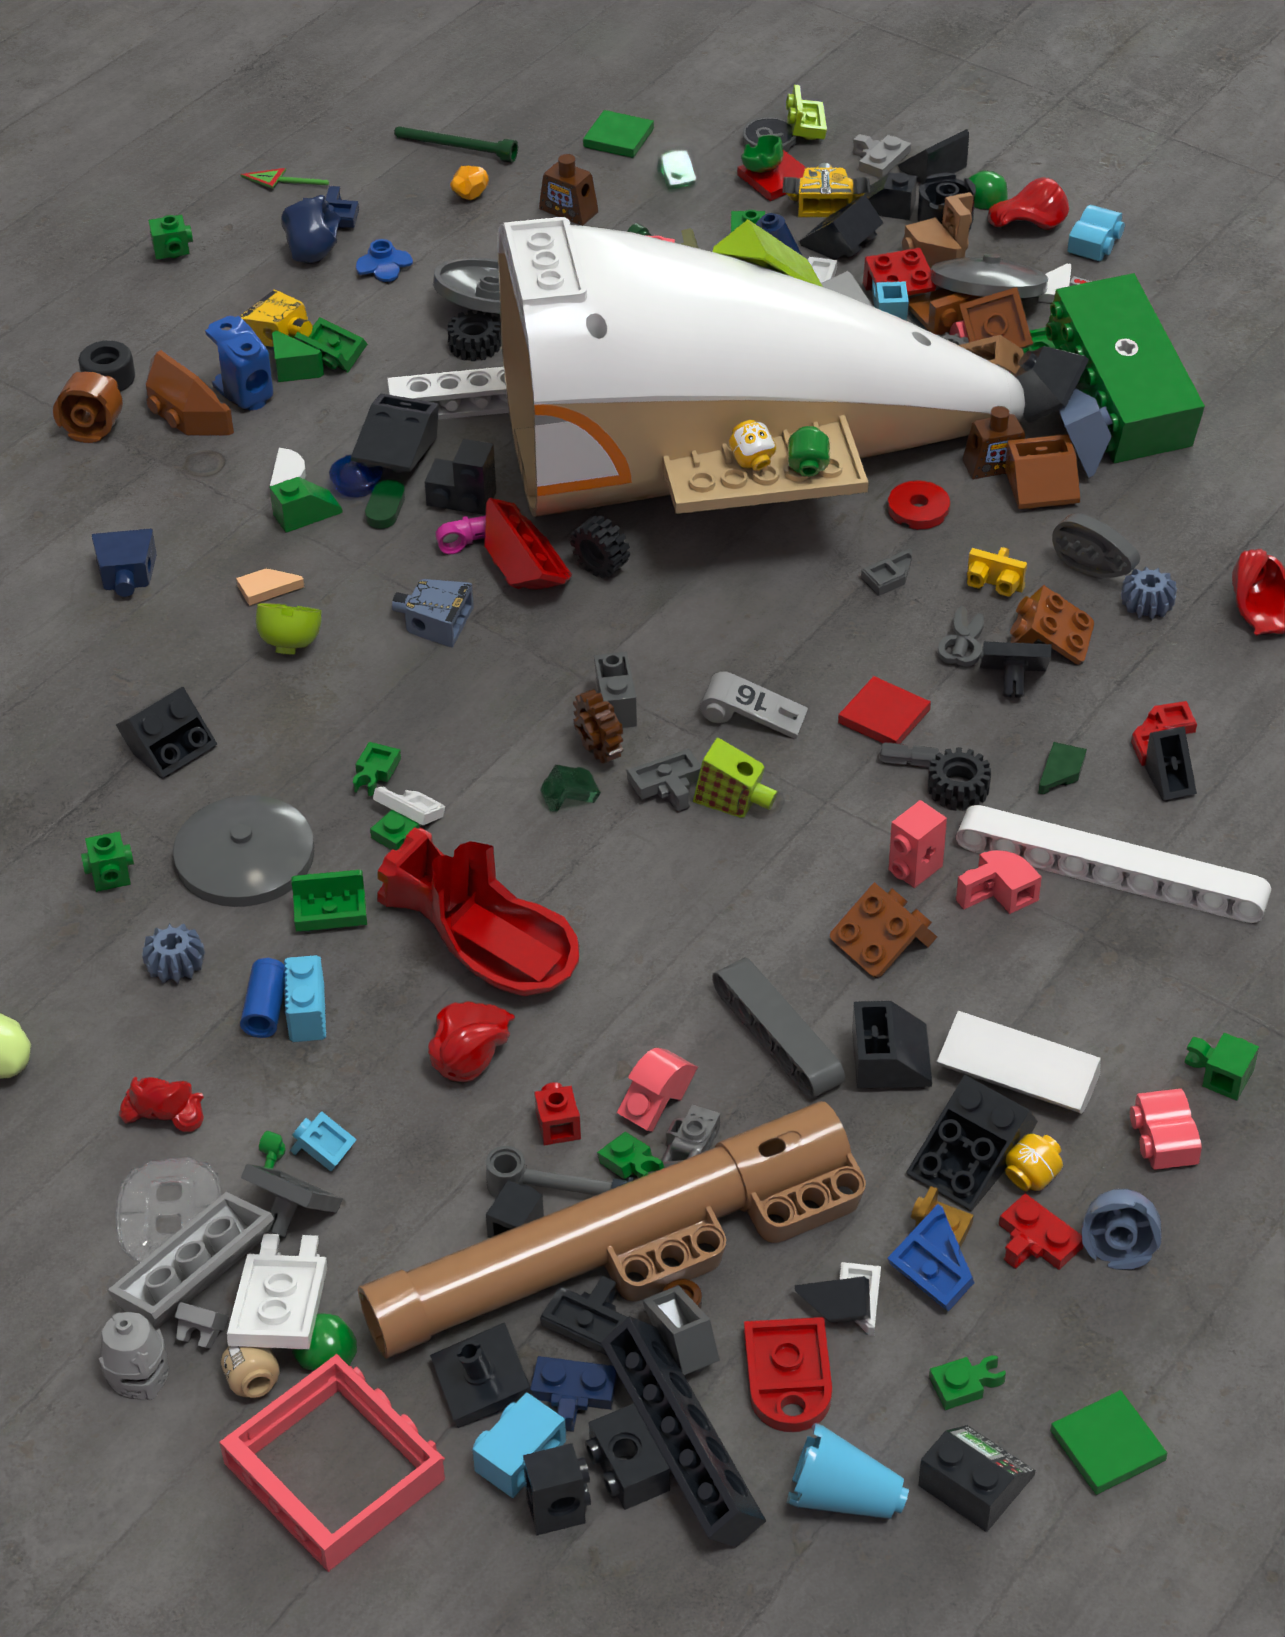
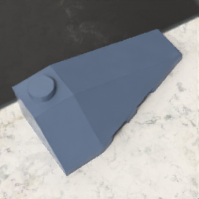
[1059,389,1112,478]

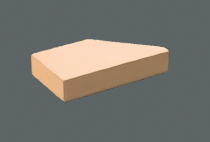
[236,568,304,606]

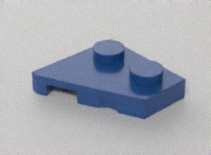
[887,1204,975,1311]

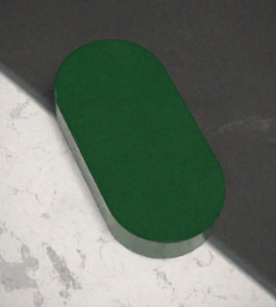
[365,480,405,529]

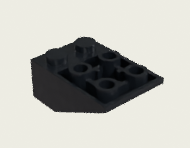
[351,393,439,473]
[906,1075,1038,1211]

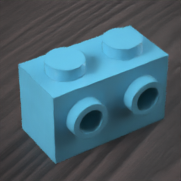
[472,1392,566,1498]

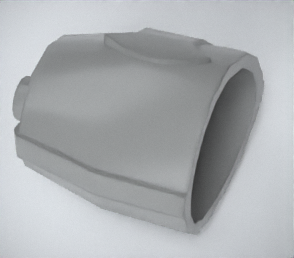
[99,1312,169,1400]

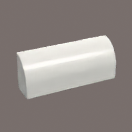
[937,1011,1101,1113]

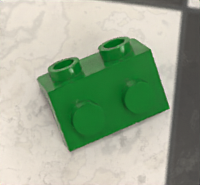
[294,317,368,372]
[291,870,367,932]

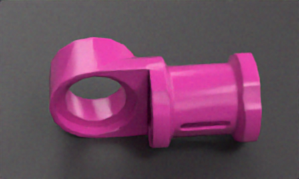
[435,515,486,554]

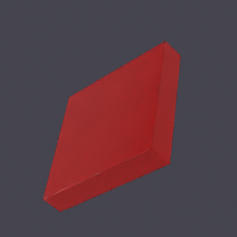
[737,150,807,201]
[838,676,931,744]

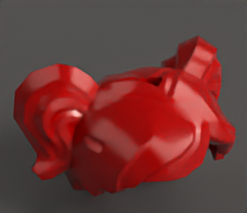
[119,1077,204,1132]

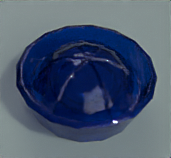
[329,455,383,498]

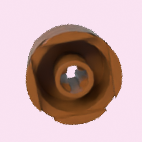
[53,372,123,443]

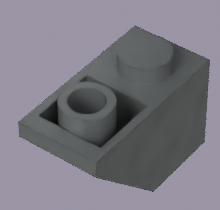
[594,652,637,728]

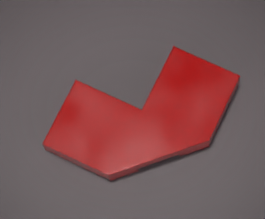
[1131,701,1197,766]

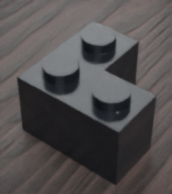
[424,439,496,515]

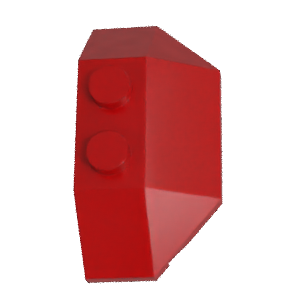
[485,498,572,590]

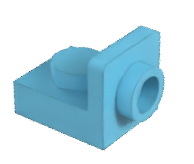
[290,1111,357,1171]

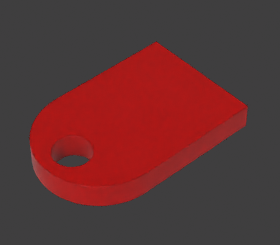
[744,1317,832,1432]

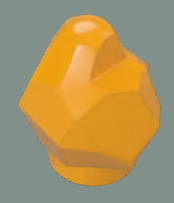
[450,166,489,200]

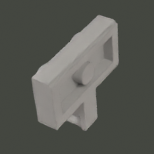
[853,134,911,178]

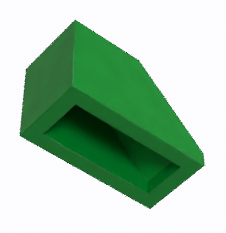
[269,477,343,533]

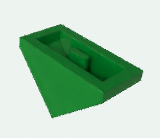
[272,330,324,382]

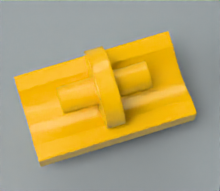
[967,547,1027,597]

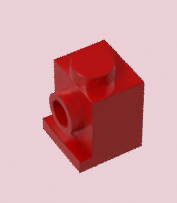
[534,1082,581,1146]

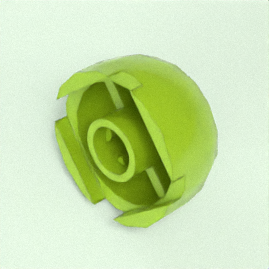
[256,603,322,654]

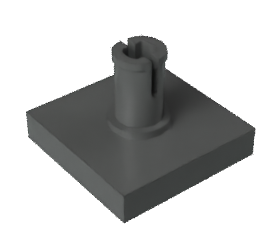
[241,1164,343,1237]

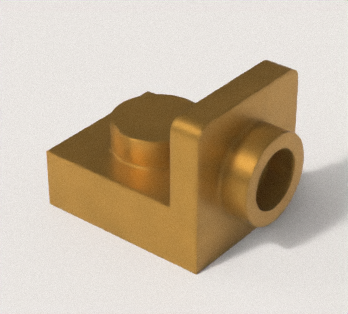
[911,1186,974,1248]

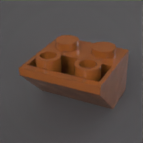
[1005,434,1080,509]

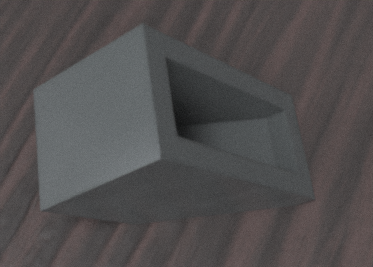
[643,1285,720,1375]

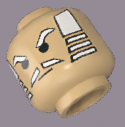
[221,1346,280,1398]

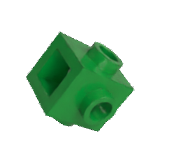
[148,215,193,260]
[81,831,134,892]

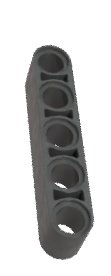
[712,957,845,1099]

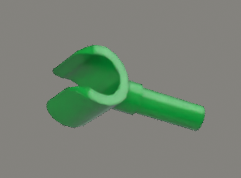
[259,1131,286,1168]

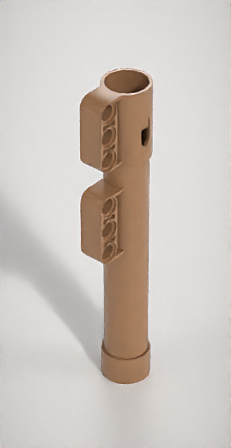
[358,1101,866,1359]

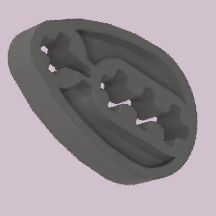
[1052,513,1140,578]

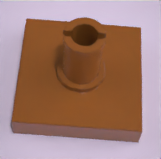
[960,287,1034,349]

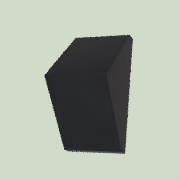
[1145,726,1197,800]

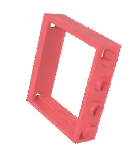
[220,1354,445,1572]

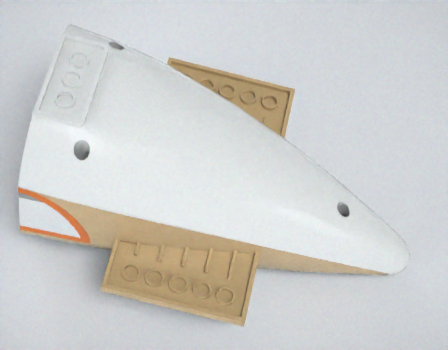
[498,217,1025,517]

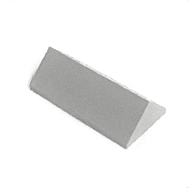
[108,1192,274,1330]

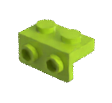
[786,85,827,140]

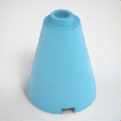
[787,1423,909,1519]

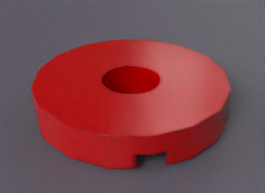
[887,480,950,529]

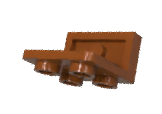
[908,288,983,335]
[1010,585,1094,665]
[830,882,937,978]

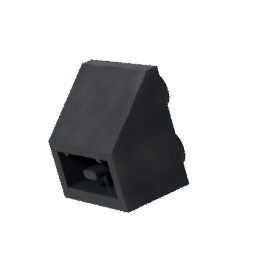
[116,686,218,778]
[852,1001,932,1088]

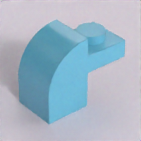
[872,280,909,321]

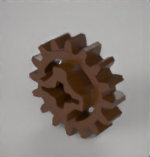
[573,689,624,763]

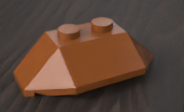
[146,350,234,436]

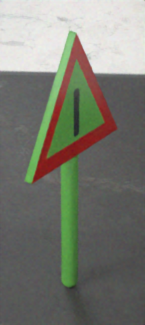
[240,168,329,189]

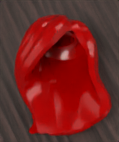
[988,177,1069,230]
[1232,548,1285,636]
[428,1001,515,1082]

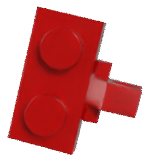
[999,1193,1084,1270]

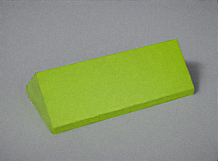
[712,219,823,287]

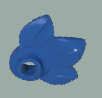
[356,239,413,282]

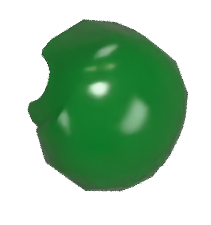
[741,135,783,173]
[968,171,1008,209]
[292,1313,357,1371]

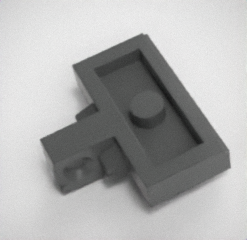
[627,749,701,811]

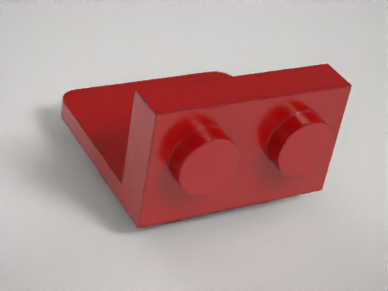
[863,248,937,296]

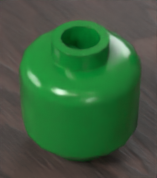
[788,426,830,477]

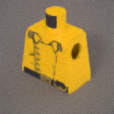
[240,290,313,347]

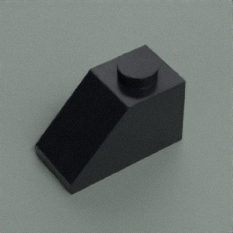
[864,172,917,220]

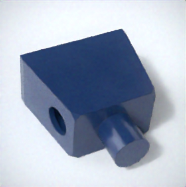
[92,528,157,597]

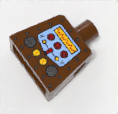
[539,154,598,226]
[962,406,1025,480]

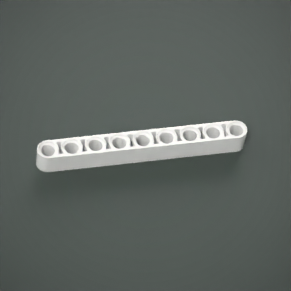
[956,805,1271,923]

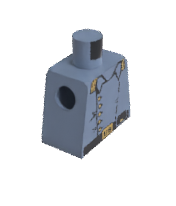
[392,579,474,647]

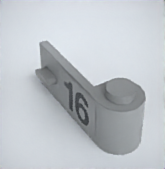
[700,672,808,739]

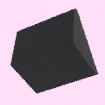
[898,129,969,185]

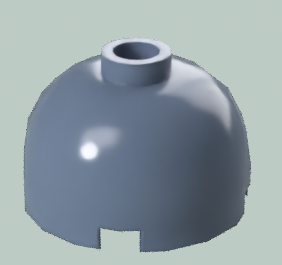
[1081,1189,1162,1269]

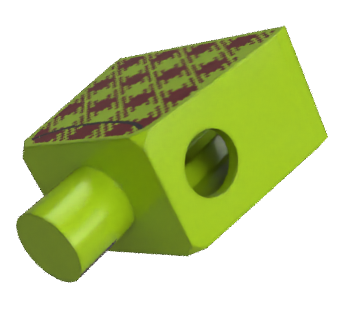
[693,737,778,818]

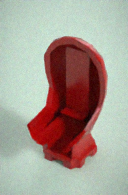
[377,827,580,996]

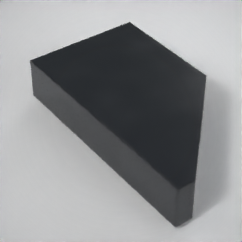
[795,1276,871,1324]

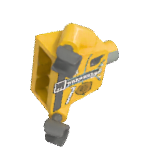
[782,163,870,217]

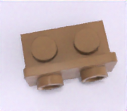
[942,193,973,258]

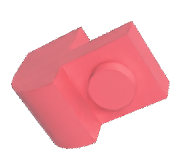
[956,850,1042,914]
[617,1048,698,1132]

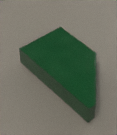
[1038,742,1087,794]

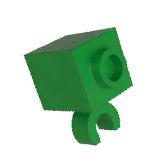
[1184,1032,1259,1101]

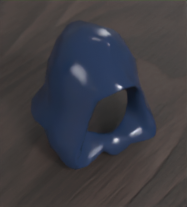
[281,195,340,263]

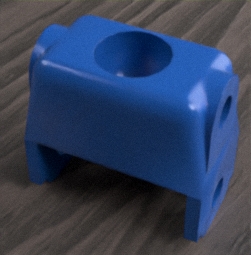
[205,316,273,410]

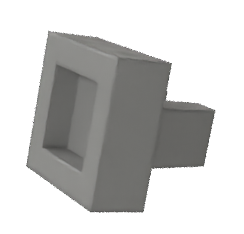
[175,1302,229,1349]

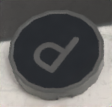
[743,117,796,152]

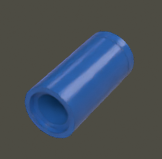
[240,958,285,1038]

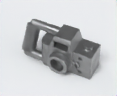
[661,1105,720,1168]

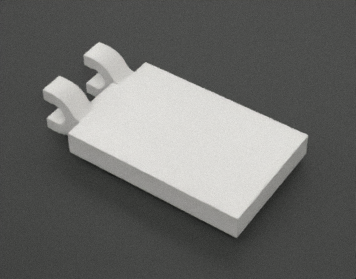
[227,1234,327,1349]

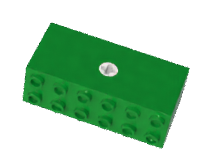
[1045,273,1205,464]

